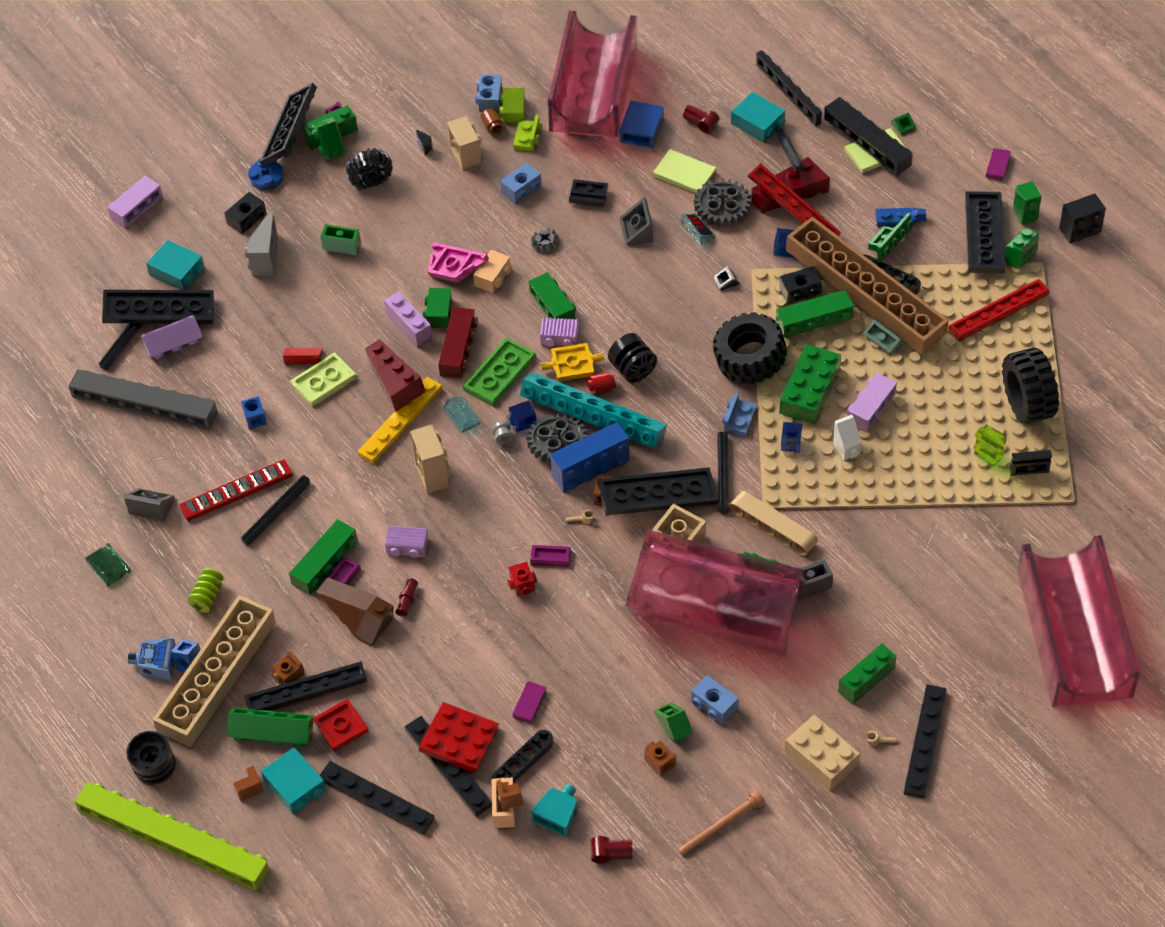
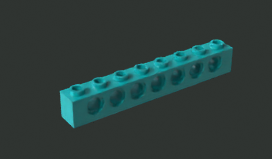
[520,372,667,449]

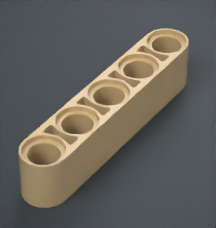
[729,491,818,556]

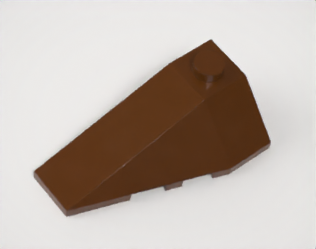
[316,577,394,647]

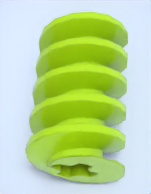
[188,568,224,613]

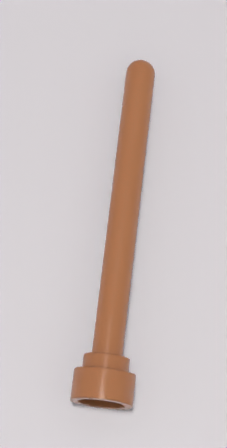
[679,790,765,855]

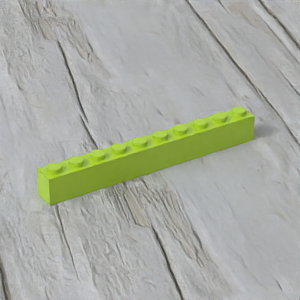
[74,782,270,891]

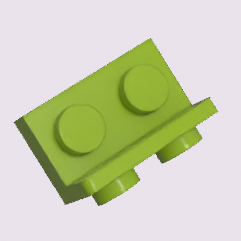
[513,115,543,152]

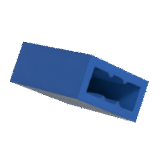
[619,100,664,148]

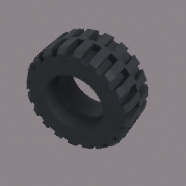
[713,312,787,384]
[1002,347,1059,424]

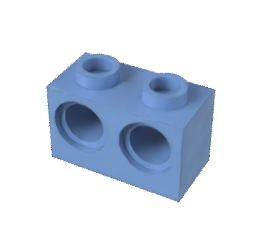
[475,75,502,112]

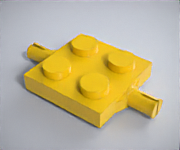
[541,343,604,382]

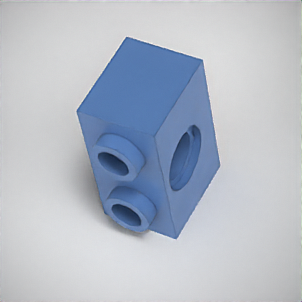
[500,163,542,204]
[691,675,739,725]

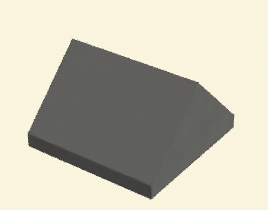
[620,197,653,246]
[124,488,174,521]

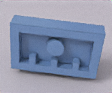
[722,392,757,437]

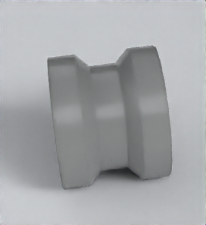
[492,421,514,445]

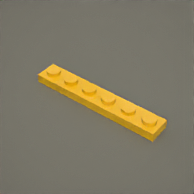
[357,377,442,464]

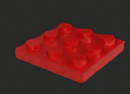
[418,702,499,774]

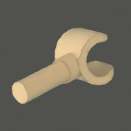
[566,509,593,525]
[867,731,896,747]

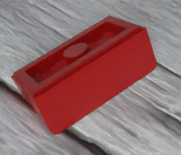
[283,348,323,364]

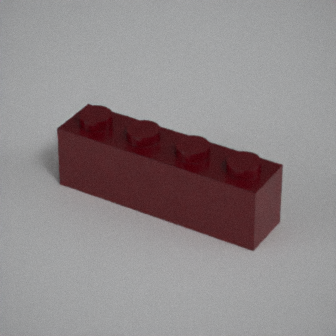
[438,307,478,378]

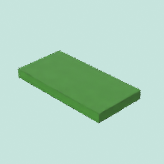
[463,337,537,406]

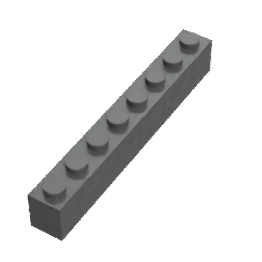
[69,369,218,430]

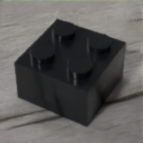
[1059,193,1106,243]

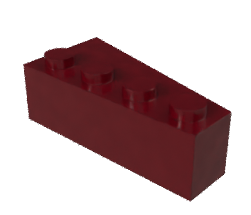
[751,157,830,213]
[365,339,426,412]

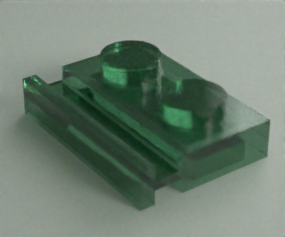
[85,543,131,587]

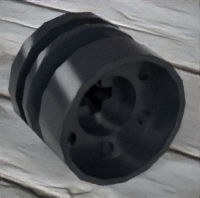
[607,333,657,383]
[126,731,176,785]

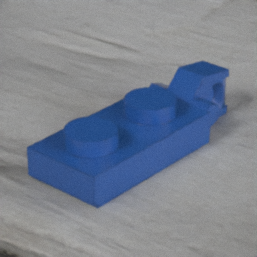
[875,208,926,227]

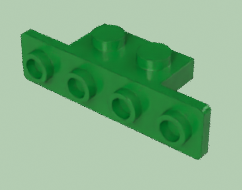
[868,213,913,263]

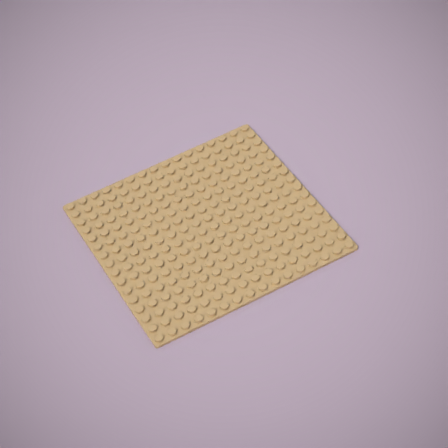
[751,262,1075,510]

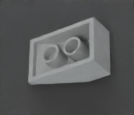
[245,211,278,276]

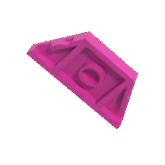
[428,242,489,283]

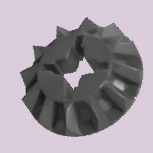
[531,228,560,252]

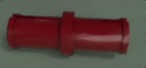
[395,578,418,617]

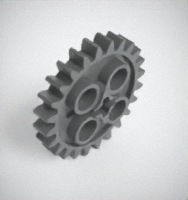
[694,178,752,227]
[526,413,588,464]

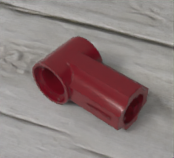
[683,105,720,133]
[591,836,633,864]

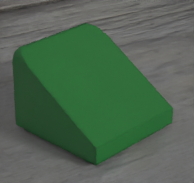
[891,112,916,135]

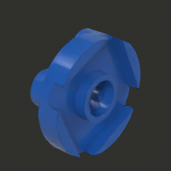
[248,158,284,190]

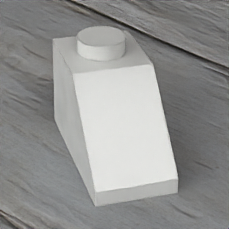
[833,415,862,461]

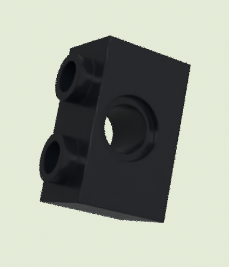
[224,192,266,234]
[779,266,822,304]

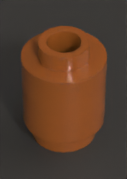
[480,109,503,135]

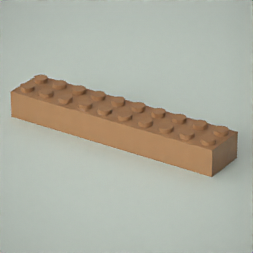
[786,217,949,354]

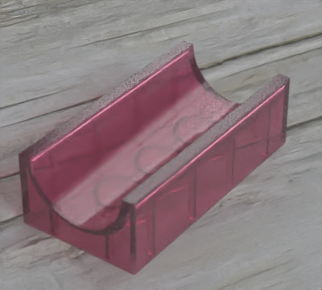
[548,10,637,137]
[625,529,807,655]
[1018,535,1140,707]

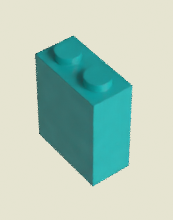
[731,92,786,142]
[146,240,205,290]
[261,747,326,814]

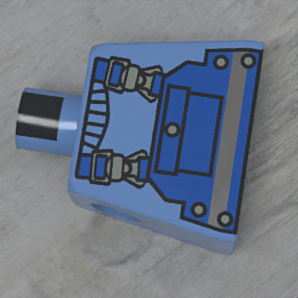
[128,638,176,681]

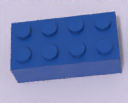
[550,422,630,493]

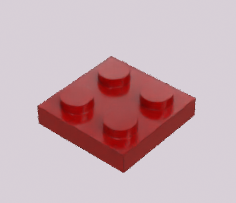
[313,698,369,752]

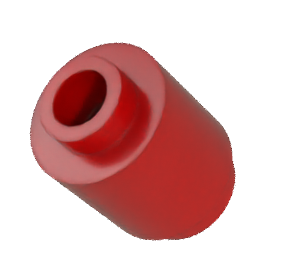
[587,372,616,395]

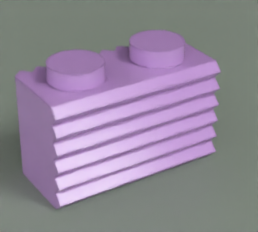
[540,317,580,347]
[385,526,429,558]

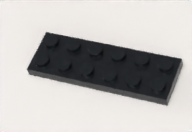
[260,83,317,166]
[965,191,1006,274]
[102,289,214,324]
[597,467,719,516]

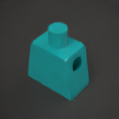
[531,784,578,838]

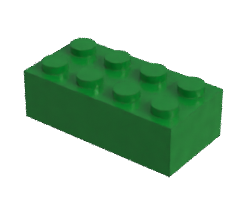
[779,344,842,424]

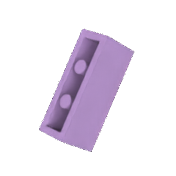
[107,176,163,229]
[384,292,432,348]
[141,316,202,359]
[846,373,897,432]

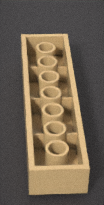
[152,595,276,748]

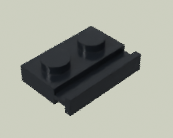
[569,179,609,207]
[1009,450,1052,476]

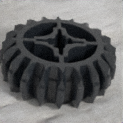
[345,148,393,189]

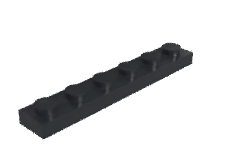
[756,50,822,127]
[244,661,368,711]
[903,684,947,798]
[404,716,492,817]
[319,761,435,835]

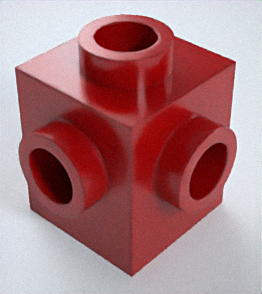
[507,561,537,597]

